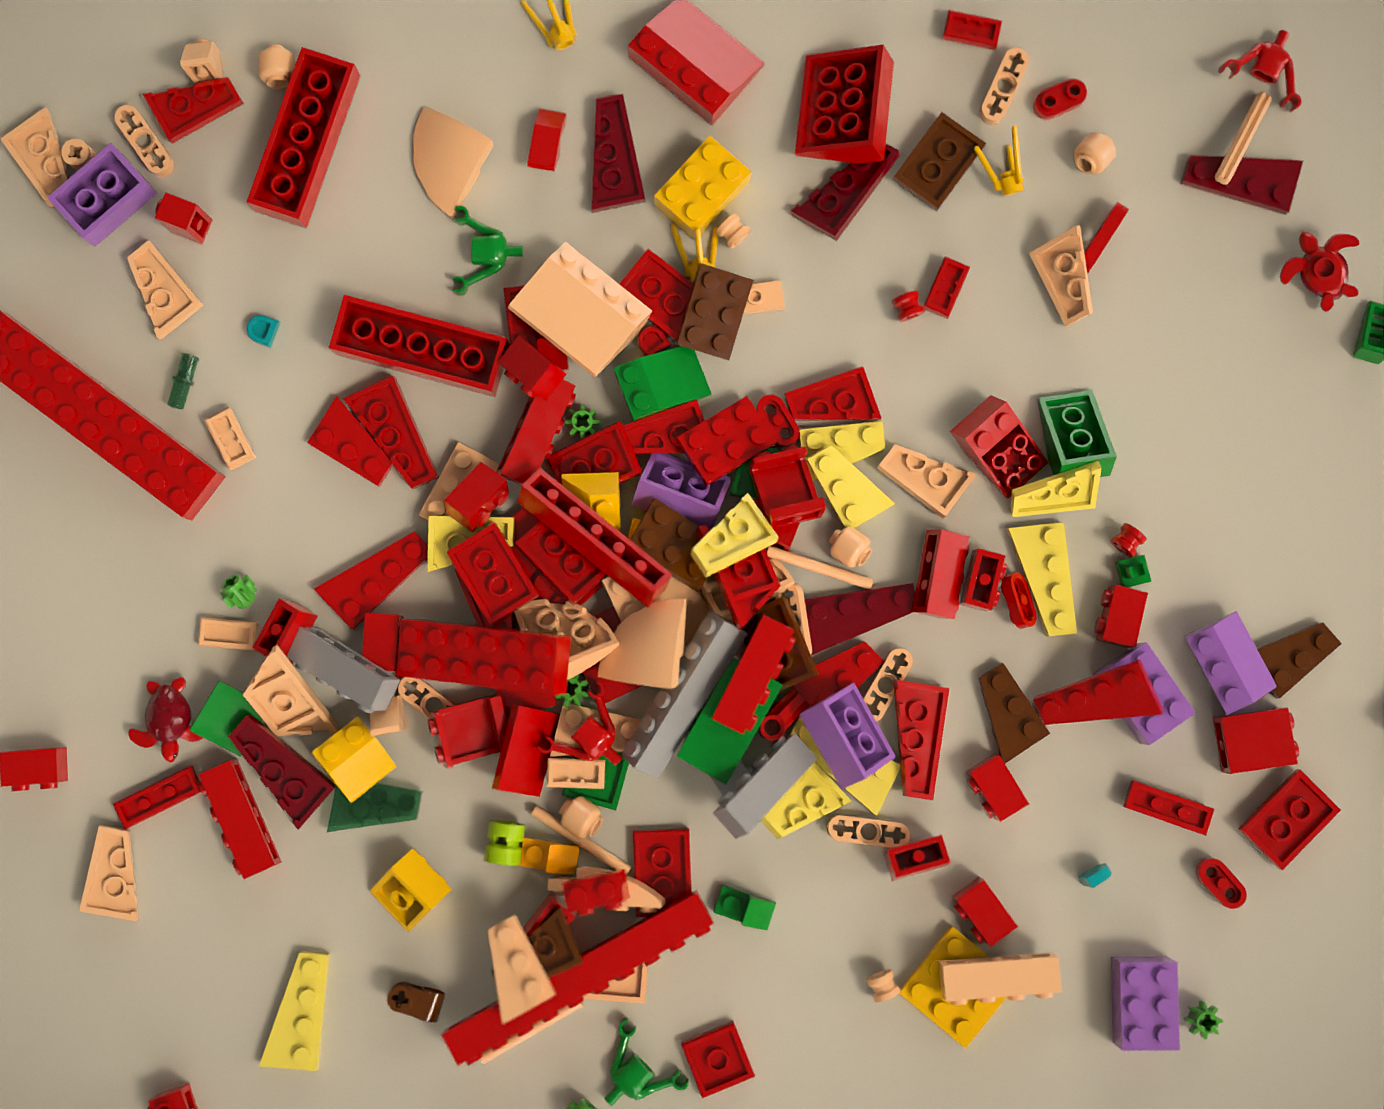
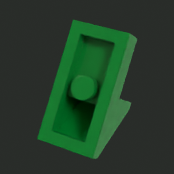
[713,884,776,930]

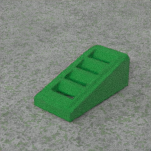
[1353,301,1384,364]

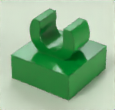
[1115,555,1152,588]

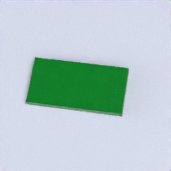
[677,657,783,785]

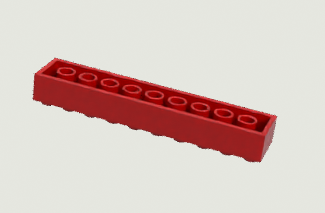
[0,310,226,521]

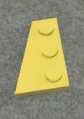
[1010,460,1101,517]
[690,493,779,577]
[427,516,514,572]

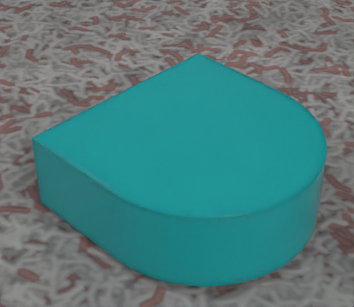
[246,315,280,348]
[1078,863,1112,888]

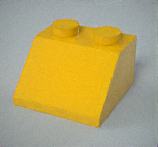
[562,472,621,532]
[311,716,396,803]
[369,848,452,932]

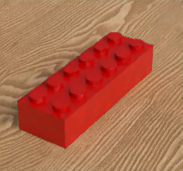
[246,47,361,229]
[329,295,510,397]
[396,619,571,696]

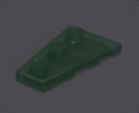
[327,782,423,832]

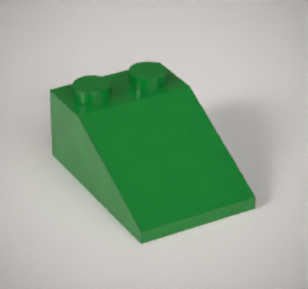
[614,346,712,422]
[1038,390,1117,477]

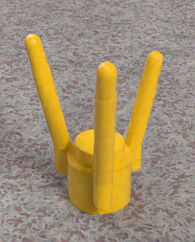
[521,0,577,50]
[974,125,1024,197]
[670,224,718,283]

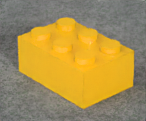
[654,135,751,241]

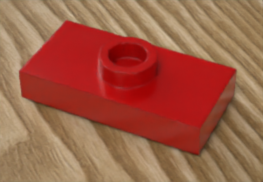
[942,10,1002,50]
[923,256,970,319]

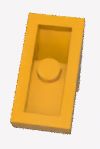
[519,837,580,874]

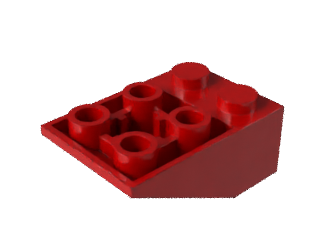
[950,395,1049,499]

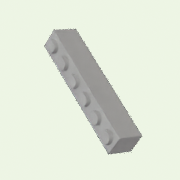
[621,610,748,779]

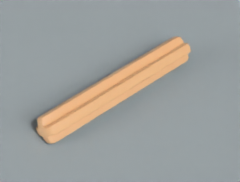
[1215,92,1272,185]

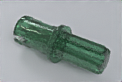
[167,353,199,410]

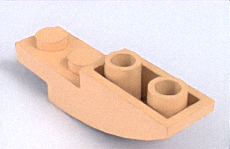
[548,866,665,912]

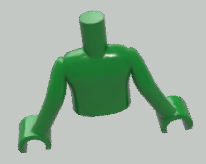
[452,205,523,296]
[604,1018,689,1106]

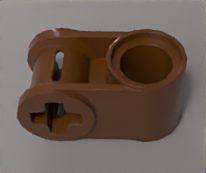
[387,981,446,1023]

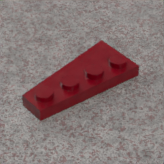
[591,93,646,213]
[791,143,900,241]
[1181,155,1304,215]
[805,583,915,655]
[228,713,336,830]

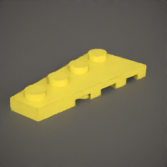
[789,716,900,816]
[259,951,330,1071]

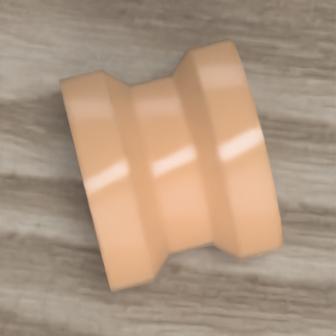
[61,139,96,171]
[716,213,751,249]
[866,969,901,1003]

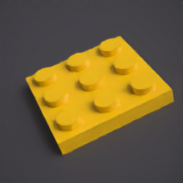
[899,925,1007,1049]

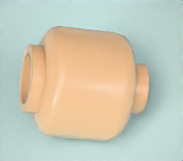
[258,44,295,89]
[1074,132,1116,174]
[829,526,872,568]
[559,796,603,839]

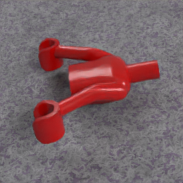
[1218,30,1302,112]
[537,682,623,766]

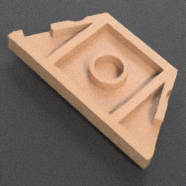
[243,645,340,736]

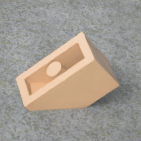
[180,39,224,83]
[370,695,409,736]

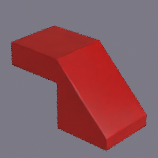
[527,109,567,172]

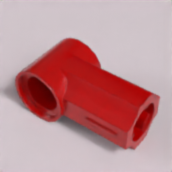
[757,688,809,740]

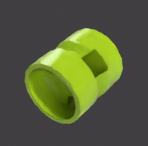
[484,820,525,866]

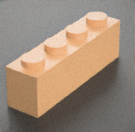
[939,952,1062,1005]

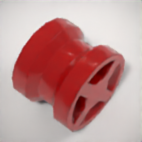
[891,291,925,322]
[1110,523,1147,558]

